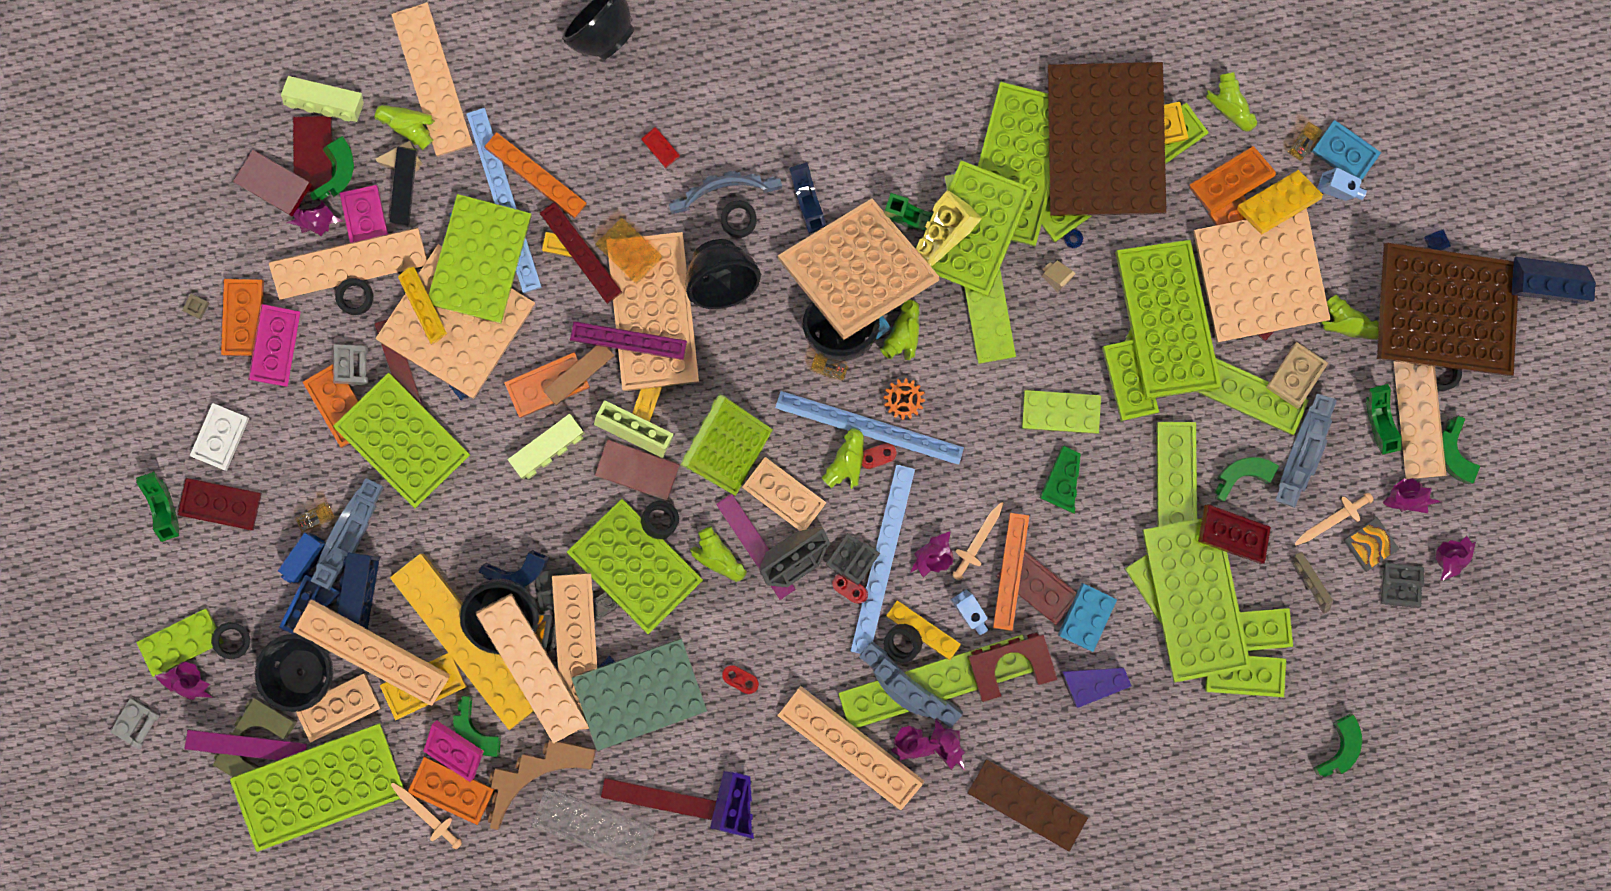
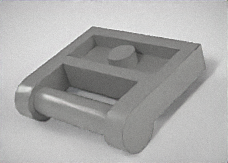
[333,345,368,386]
[110,698,160,749]

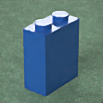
[278,533,326,583]

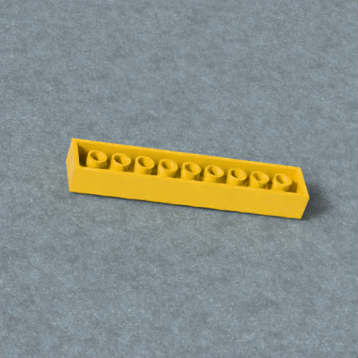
[390,554,534,730]

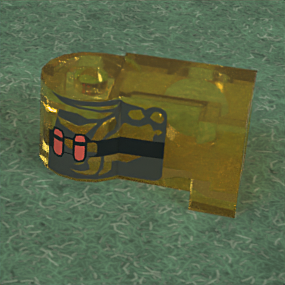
[1288,122,1323,161]
[810,353,849,381]
[295,502,336,533]

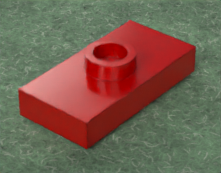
[641,127,680,169]

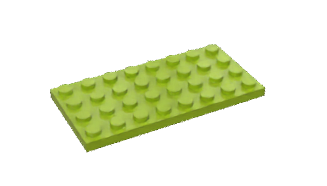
[978,82,1050,247]
[1115,240,1222,400]
[1142,518,1251,683]
[230,723,404,852]

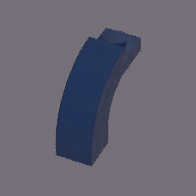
[789,162,826,234]
[479,550,550,587]

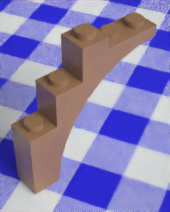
[488,740,596,830]

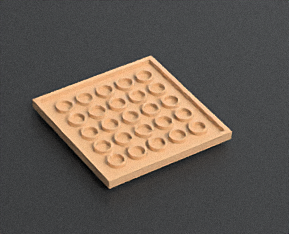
[778,199,939,340]
[1193,208,1330,343]
[375,244,535,399]

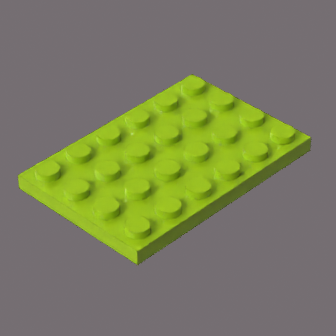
[931,160,1032,296]
[428,194,532,324]
[333,372,471,508]
[681,394,773,496]
[567,499,703,635]

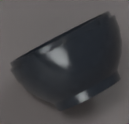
[562,0,634,60]
[685,239,761,309]
[803,301,880,362]
[460,578,539,655]
[255,634,334,712]

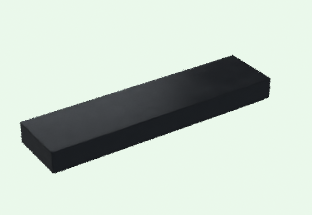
[389,146,417,225]

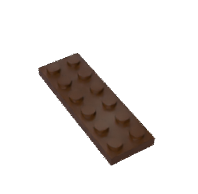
[968,759,1088,852]

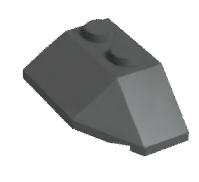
[759,527,830,587]

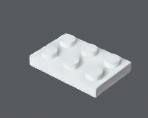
[190,403,249,471]

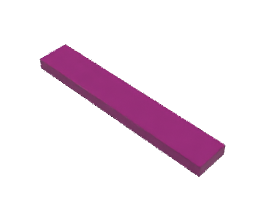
[570,321,687,360]
[716,494,796,600]
[184,729,307,760]

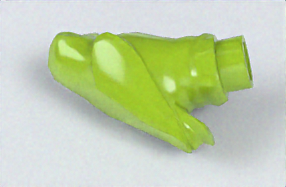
[1206,72,1257,132]
[374,105,435,150]
[1321,295,1379,340]
[880,299,919,360]
[822,428,864,489]
[690,526,747,582]

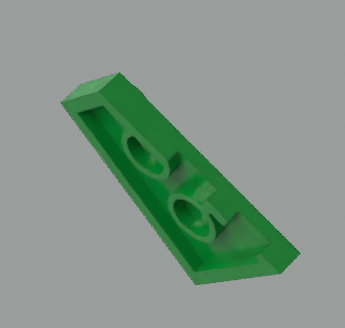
[1039,446,1081,514]

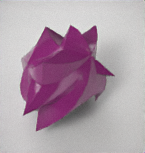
[286,200,343,237]
[1383,478,1442,513]
[910,531,954,578]
[1436,535,1476,581]
[155,662,213,700]
[930,718,966,772]
[891,726,942,760]

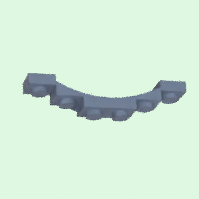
[669,171,782,214]
[1275,394,1337,508]
[311,478,384,590]
[859,641,963,728]

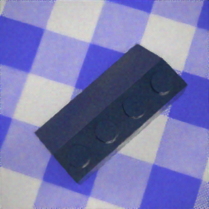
[1511,257,1596,304]
[337,552,380,630]

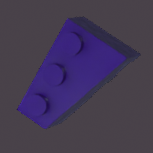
[1060,667,1131,708]
[710,771,754,839]

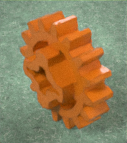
[883,378,925,420]

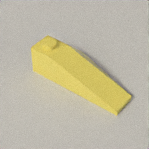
[916,190,982,267]

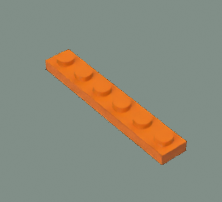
[485,132,587,219]
[993,513,1029,631]

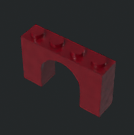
[968,632,1057,702]

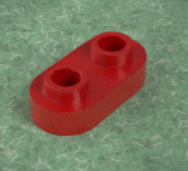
[862,443,897,469]
[832,574,868,604]
[722,665,759,694]

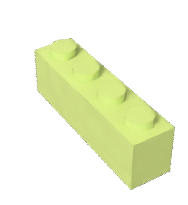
[281,76,364,122]
[594,400,674,458]
[508,414,585,479]

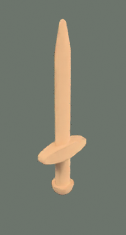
[1295,493,1373,545]
[952,503,1003,581]
[391,783,462,849]

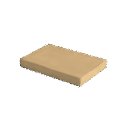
[1266,342,1328,409]

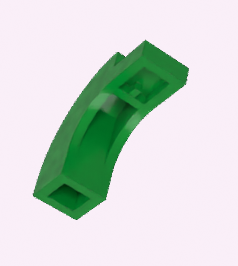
[309,136,354,201]
[884,193,933,232]
[1366,384,1402,455]
[1442,416,1480,485]
[1214,457,1279,502]
[136,471,179,542]
[453,696,501,757]
[1313,714,1362,777]

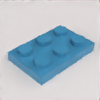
[1311,120,1381,181]
[1058,583,1117,652]

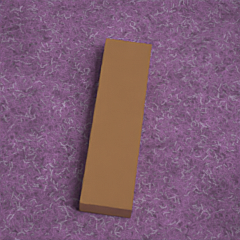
[544,346,614,406]

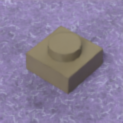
[182,294,209,320]

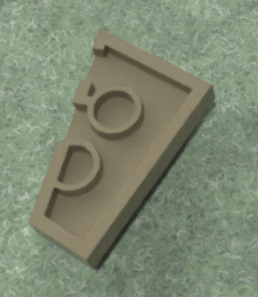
[1293,552,1333,614]

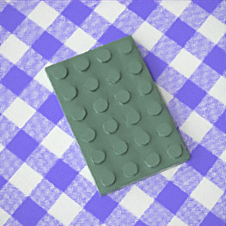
[571,638,707,751]

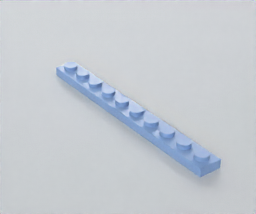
[466,108,542,293]
[775,391,964,465]
[851,465,915,654]

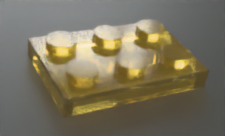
[595,218,663,285]

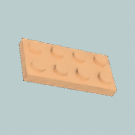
[742,457,826,531]
[296,673,382,743]

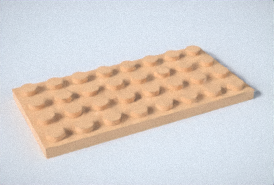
[607,232,699,391]

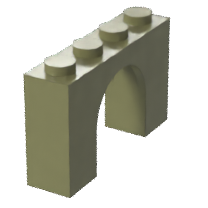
[213,697,298,777]

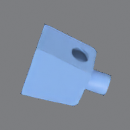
[1317,168,1367,201]
[951,589,989,635]

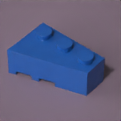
[279,574,341,634]

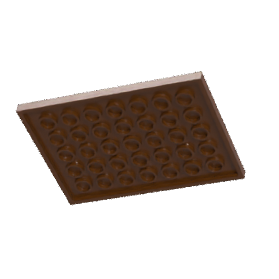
[1048,62,1166,216]
[1377,243,1518,376]

